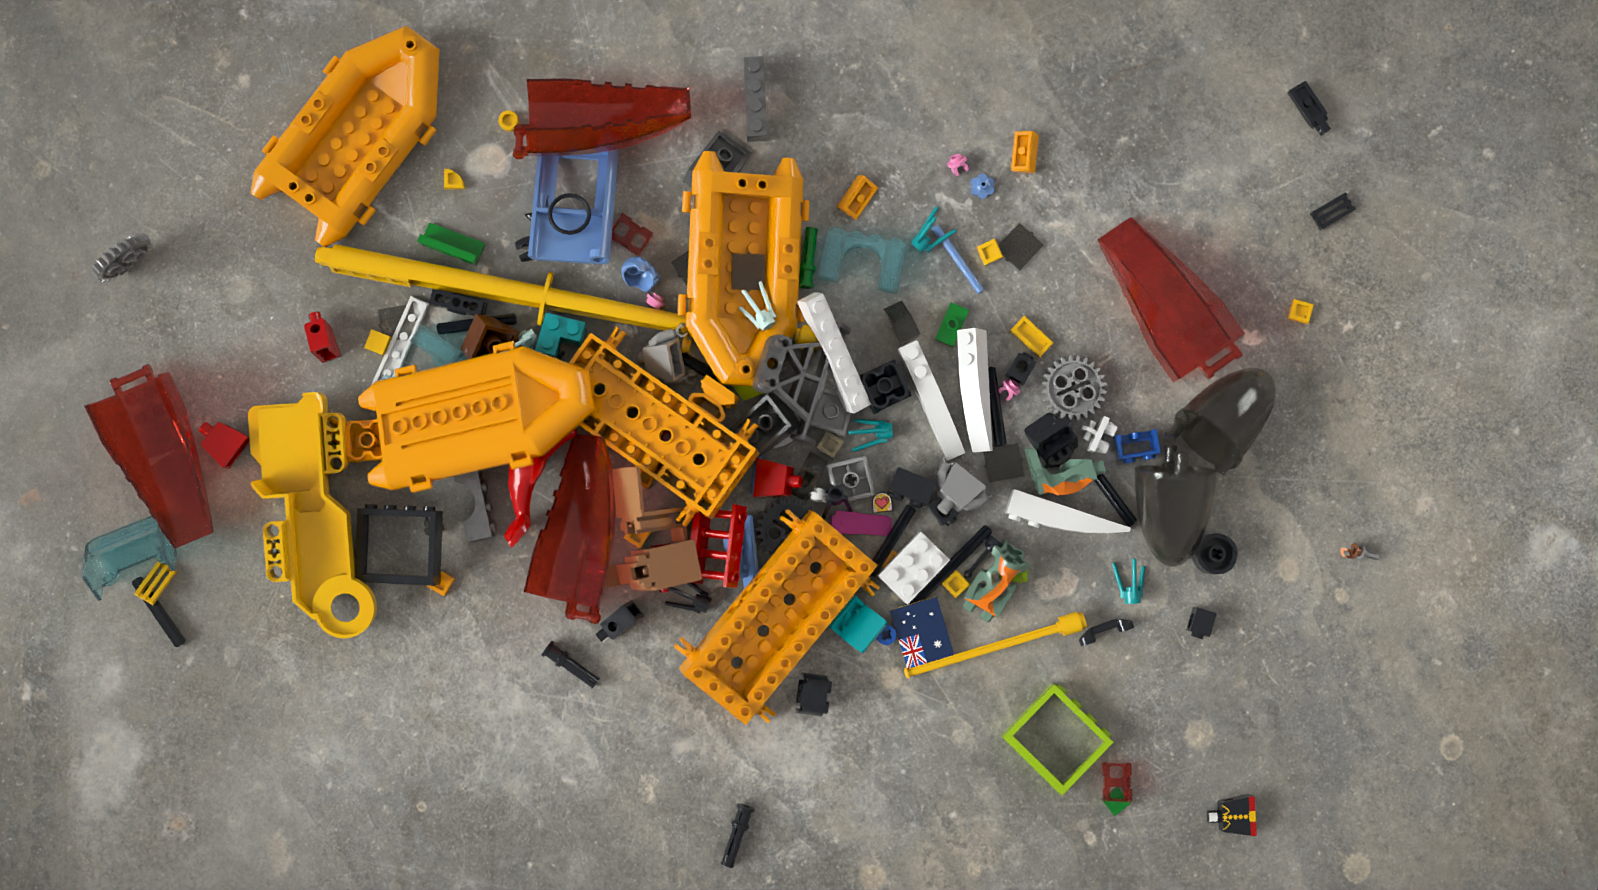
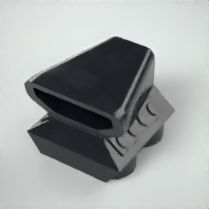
[859,359,912,415]

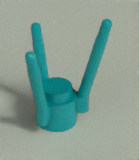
[910,206,957,253]
[848,419,893,452]
[1112,558,1145,604]

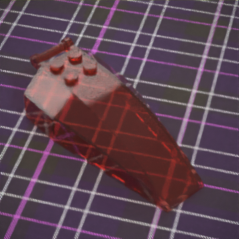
[513,78,691,159]
[1097,217,1245,382]
[84,364,214,549]
[524,434,615,624]

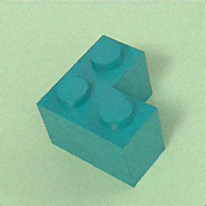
[535,312,587,359]

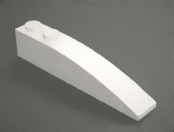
[957,328,992,453]
[897,340,965,461]
[1005,489,1131,534]

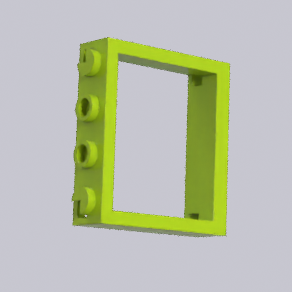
[1001,683,1113,796]

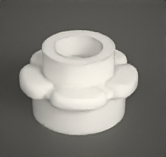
[809,488,828,503]

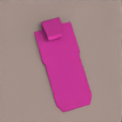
[830,510,892,536]

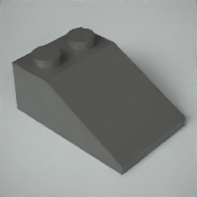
[683,131,751,188]
[729,393,801,461]

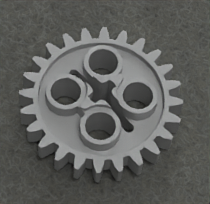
[91,232,153,283]
[1041,355,1107,421]

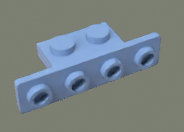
[723,515,759,588]

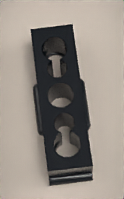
[429,289,488,316]

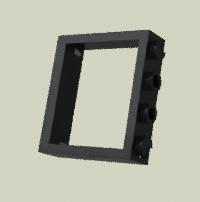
[355,504,443,586]

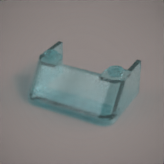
[82,514,177,601]

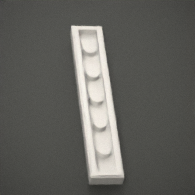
[371,296,430,413]

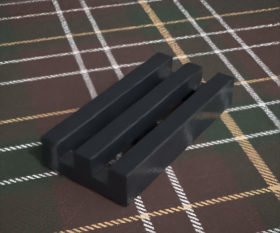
[1310,192,1356,230]

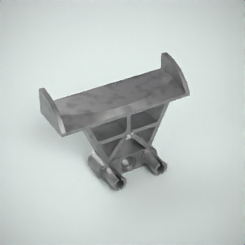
[753,321,851,446]

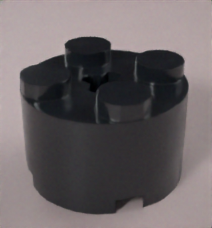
[1191,533,1238,575]
[796,672,832,717]

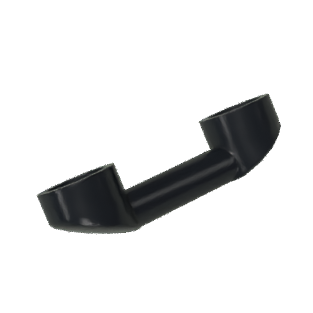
[1079,619,1134,646]

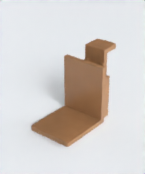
[612,467,687,542]
[602,540,702,591]

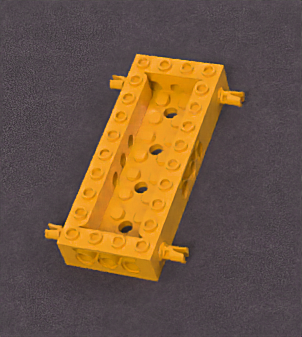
[569,326,759,527]
[674,509,880,725]

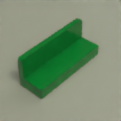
[417,223,485,266]

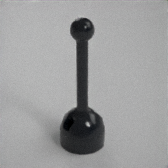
[964,534,1003,578]

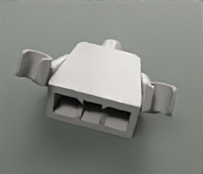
[637,323,697,385]
[936,457,993,514]

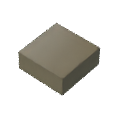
[816,432,844,459]

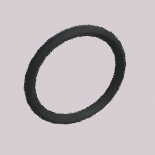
[548,193,591,235]

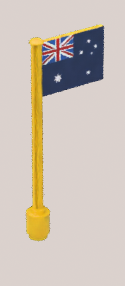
[890,596,1087,679]

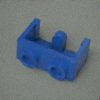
[1113,429,1161,464]

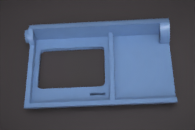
[528,143,619,264]

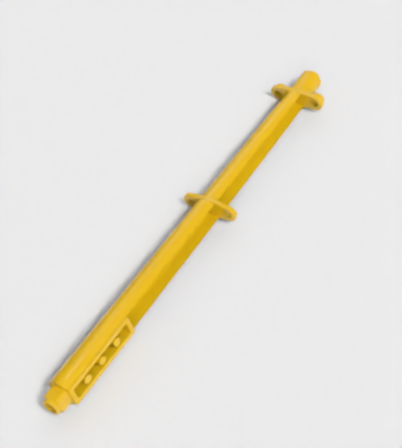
[315,244,692,353]

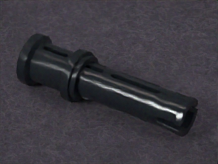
[541,641,600,689]
[721,803,755,868]

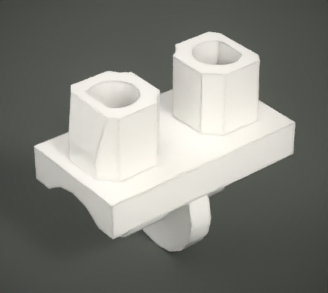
[1081,416,1117,454]

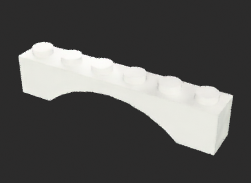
[797,292,871,413]

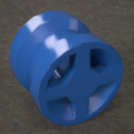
[876,625,897,645]

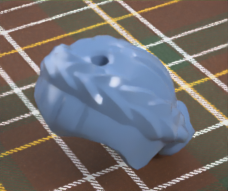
[621,256,662,293]

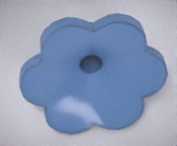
[971,174,994,199]

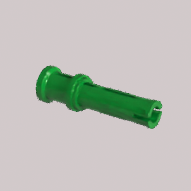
[799,227,818,289]

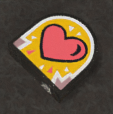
[872,492,893,513]

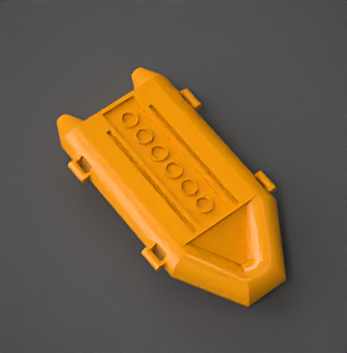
[250,25,440,247]
[678,151,810,386]
[358,341,595,493]

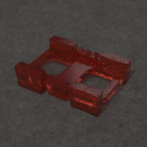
[612,213,653,256]
[1102,762,1132,803]

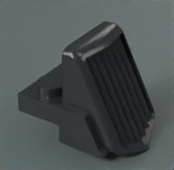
[1024,412,1078,469]

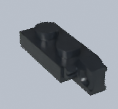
[1287,80,1331,136]

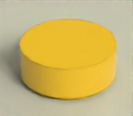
[498,110,519,132]

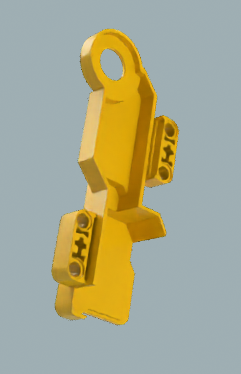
[248,392,377,638]

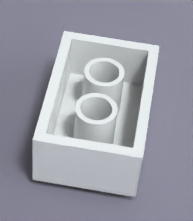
[877,531,950,604]

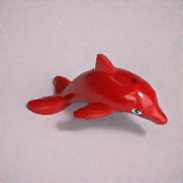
[504,429,577,548]

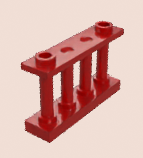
[690,504,747,588]

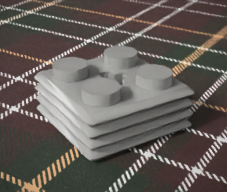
[827,456,875,504]

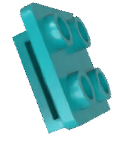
[828,595,887,653]

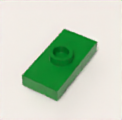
[935,302,969,348]

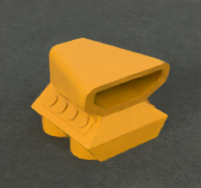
[688,375,739,423]
[345,419,382,463]

